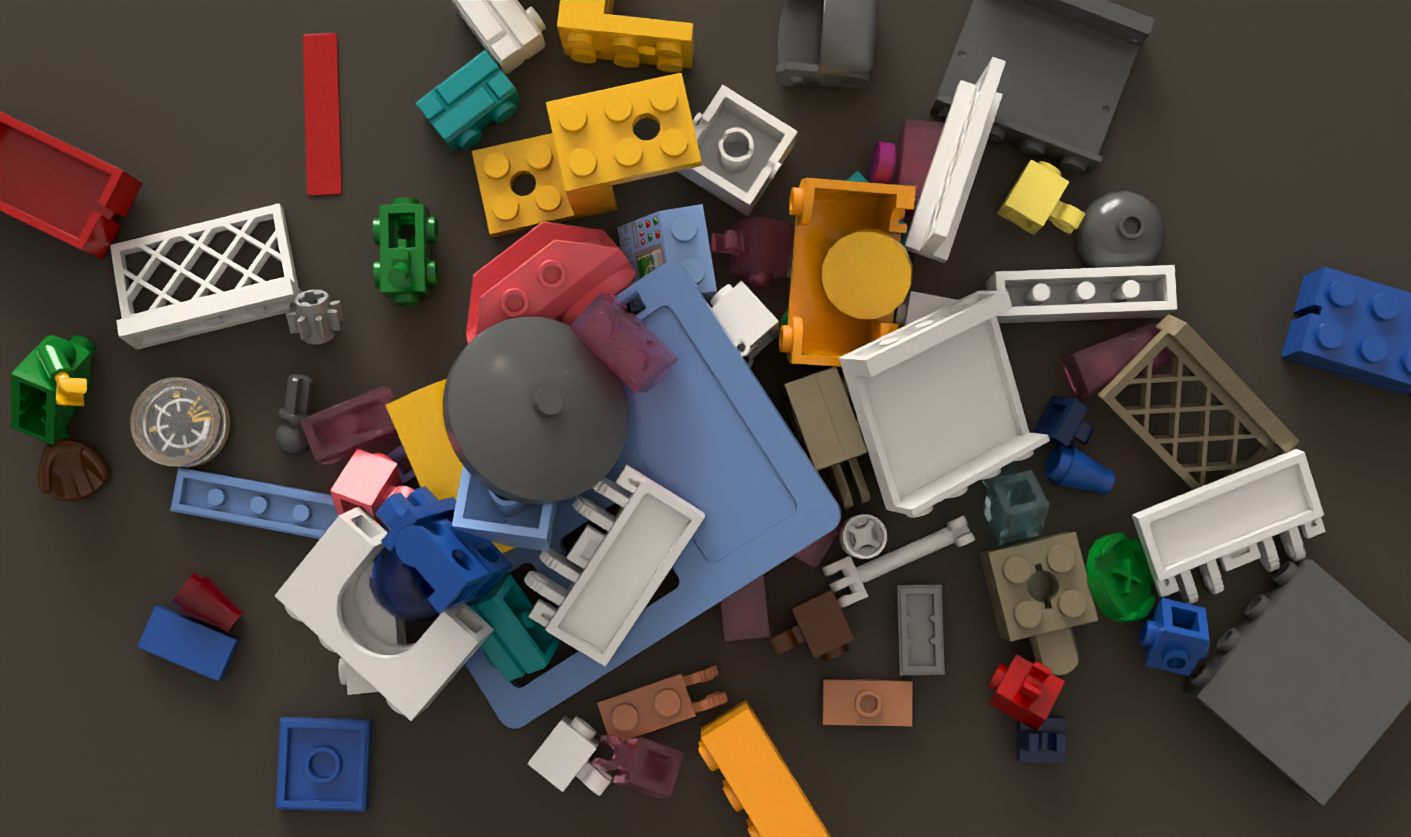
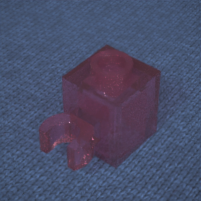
[711,217,794,286]
[592,735,684,798]

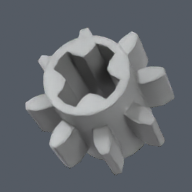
[286,290,344,344]

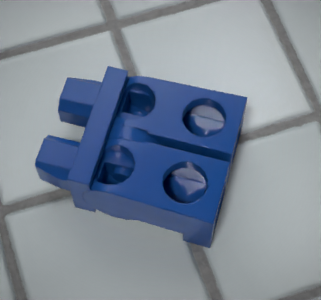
[375,486,512,614]

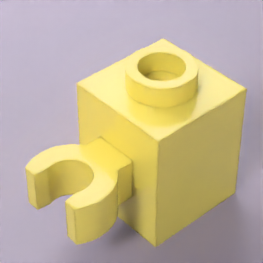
[997,159,1085,235]

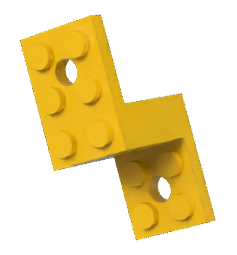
[557,0,694,72]
[472,73,702,238]

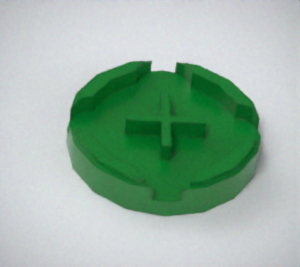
[1086,532,1155,623]

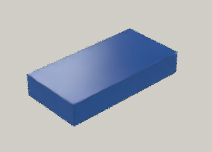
[137,605,241,681]

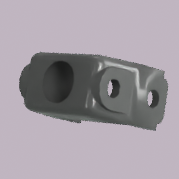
[774,0,879,89]

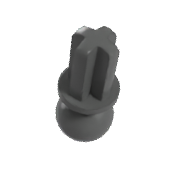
[276,374,315,454]

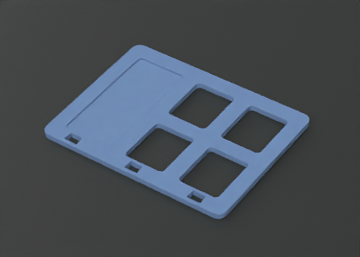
[387,263,841,729]

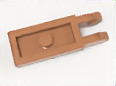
[597,665,728,745]

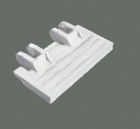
[1132,449,1326,604]
[524,464,705,667]

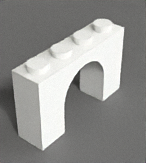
[275,506,494,721]

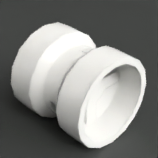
[839,514,887,559]

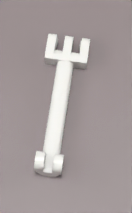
[822,515,975,608]

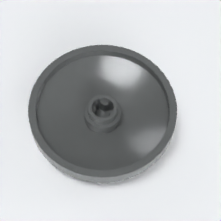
[443,317,628,505]

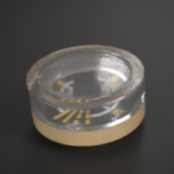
[130,377,230,468]

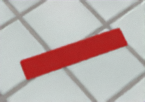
[303,33,342,196]

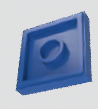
[275,717,373,812]

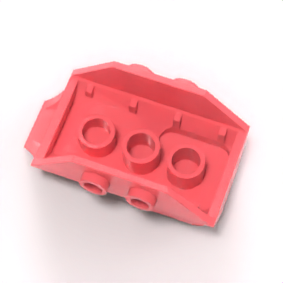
[466,222,636,344]

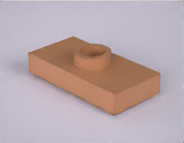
[822,678,913,727]

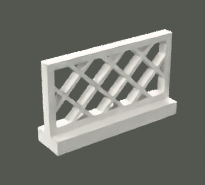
[904,57,1006,263]
[110,203,302,350]

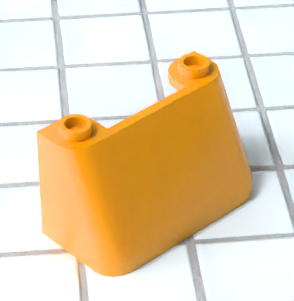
[779,178,916,367]

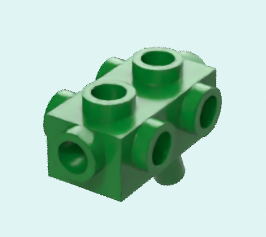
[373,198,439,306]

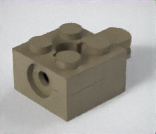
[780,366,870,509]
[979,532,1098,675]

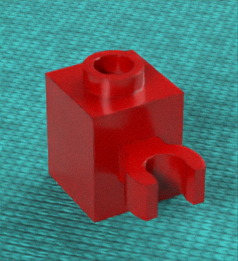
[987,654,1065,731]

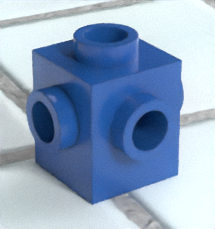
[1139,598,1210,676]

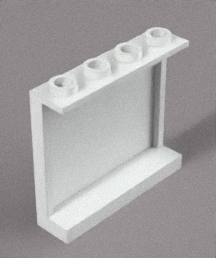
[839,290,1050,518]

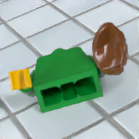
[11,335,110,501]

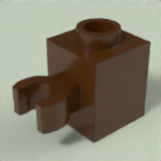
[769,589,855,661]

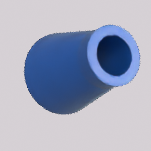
[1045,444,1115,495]

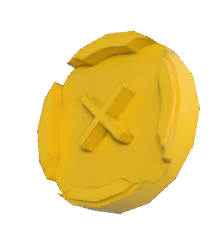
[822,229,913,319]

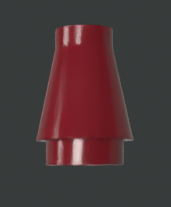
[172,572,244,634]

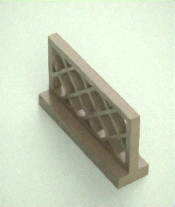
[1097,314,1300,490]

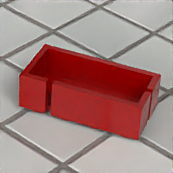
[0,111,143,260]

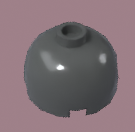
[1073,191,1166,268]

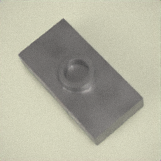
[895,584,945,676]

